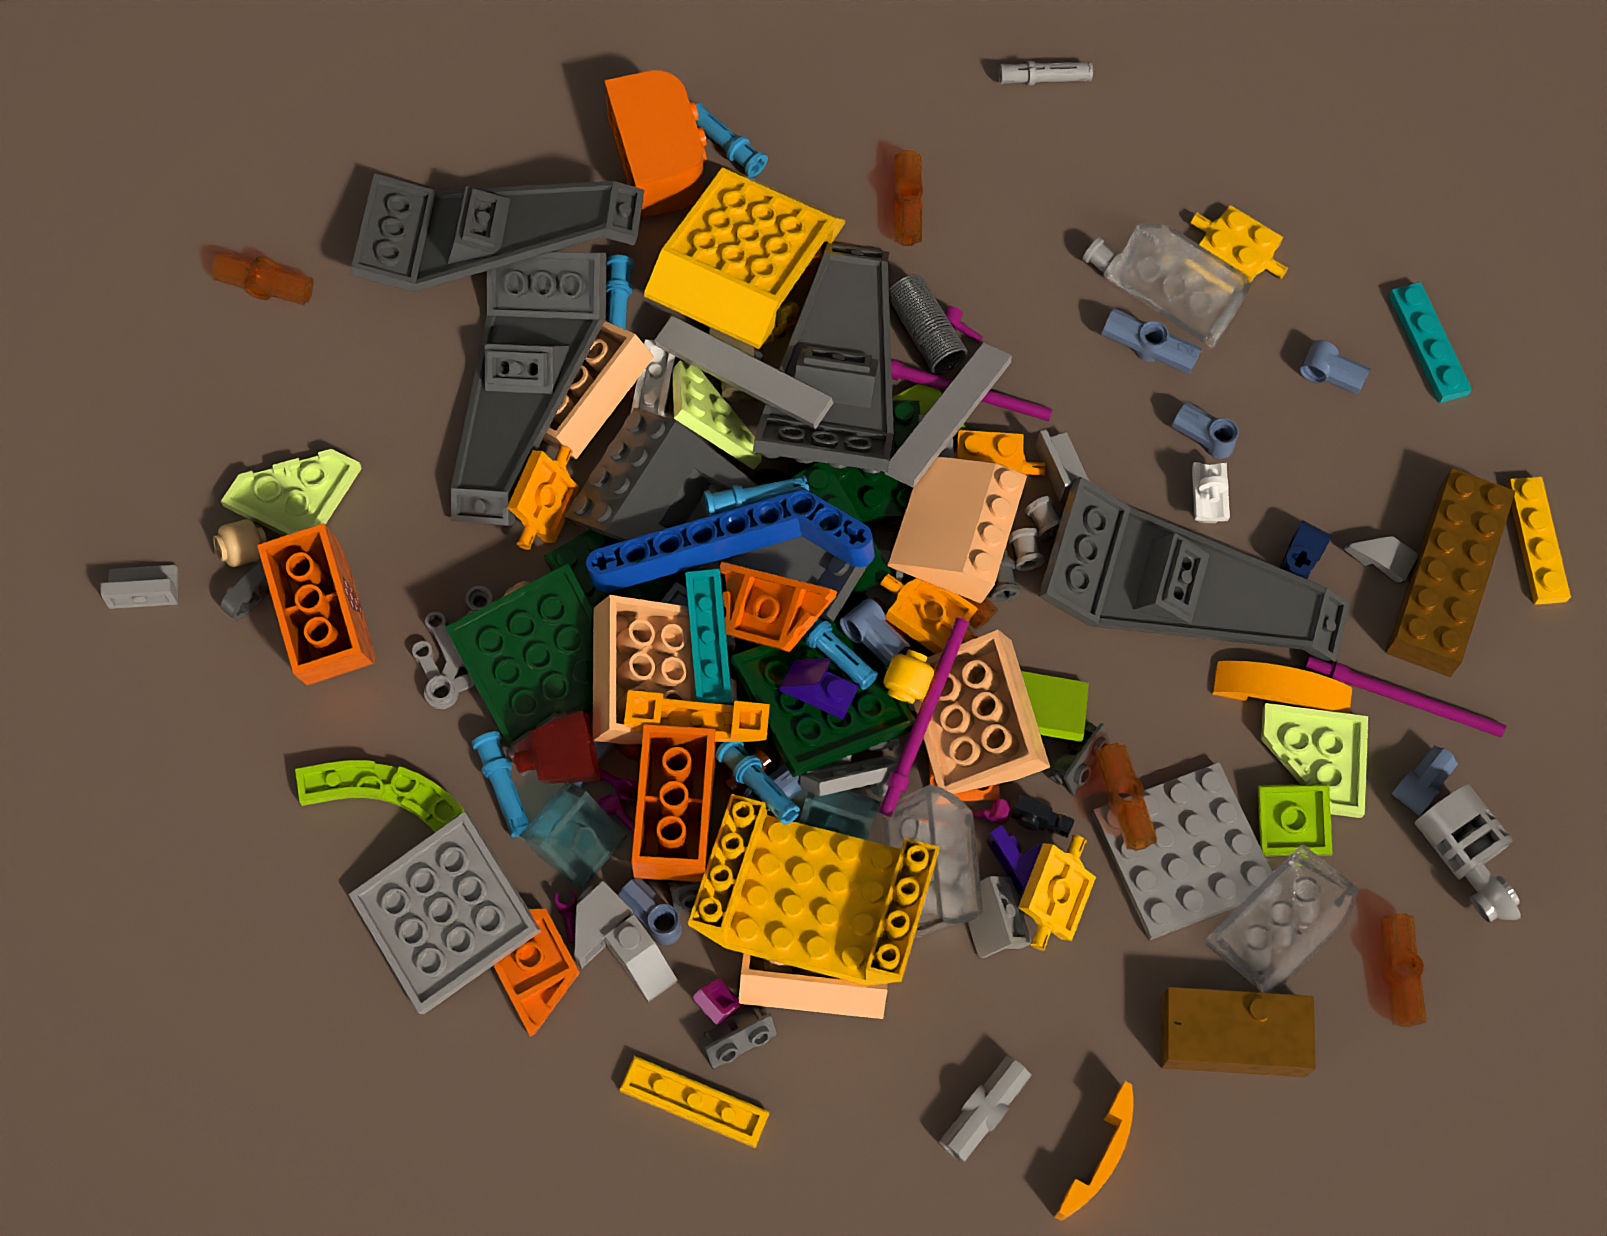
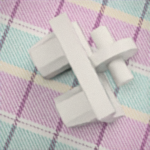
[1192,462,1230,523]

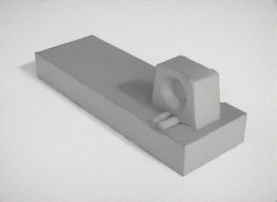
[800,755,899,797]

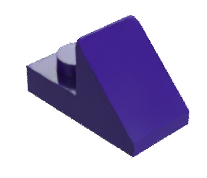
[779,658,859,720]
[987,825,1045,898]

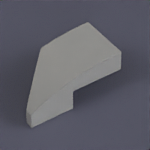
[1344,536,1419,583]

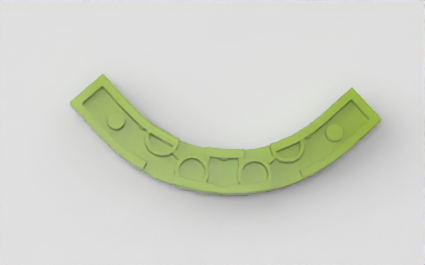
[295,760,465,832]

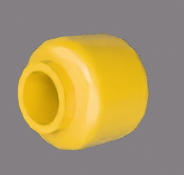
[883,650,934,704]

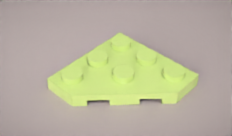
[672,360,762,470]
[221,449,362,536]
[1261,703,1368,818]

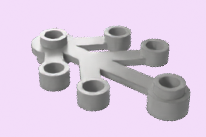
[412,586,494,709]

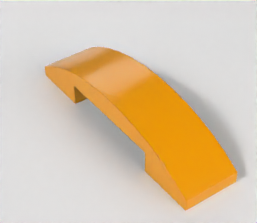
[1212,661,1352,714]
[624,690,770,742]
[1054,1081,1133,1221]

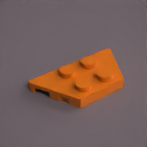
[720,562,837,652]
[493,908,580,1037]

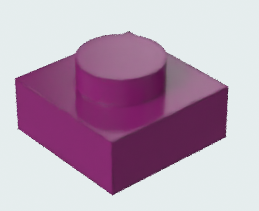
[693,978,743,1025]

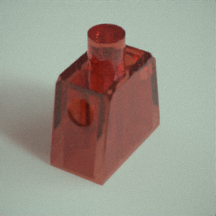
[514,711,602,784]

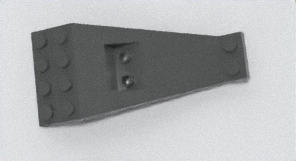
[349,173,644,292]
[753,243,894,473]
[451,252,606,526]
[564,408,868,621]
[1039,477,1350,663]

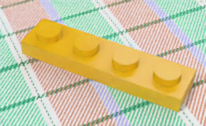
[1506,477,1571,605]

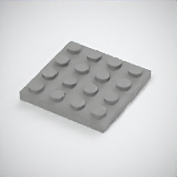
[1092,762,1280,941]
[349,812,542,1015]

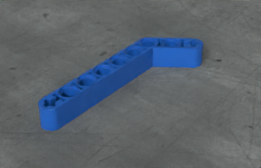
[586,490,875,592]

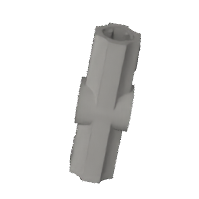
[939,1056,1031,1164]

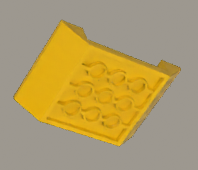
[644,167,846,349]
[688,794,940,986]

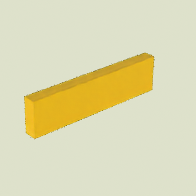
[619,1056,770,1148]

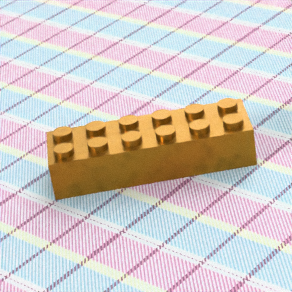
[1386,468,1516,677]

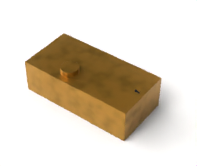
[1161,987,1316,1077]

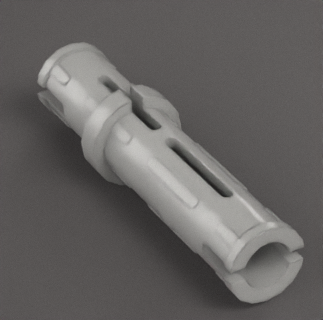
[999,61,1093,86]

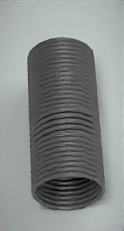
[889,274,968,374]

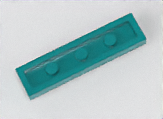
[1389,282,1472,403]
[685,569,733,705]

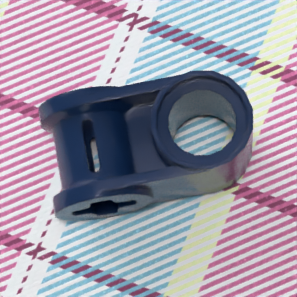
[1279,520,1332,579]

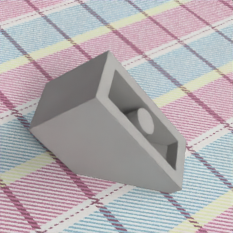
[575,881,633,969]
[604,915,678,1003]

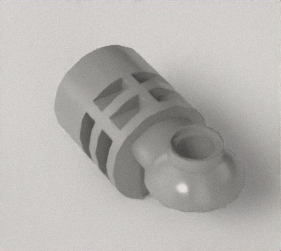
[1414,784,1521,923]

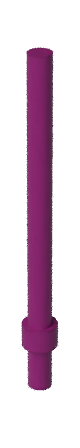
[891,358,1052,421]
[878,617,969,817]
[1304,656,1506,737]

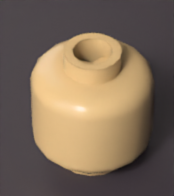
[213,519,267,567]

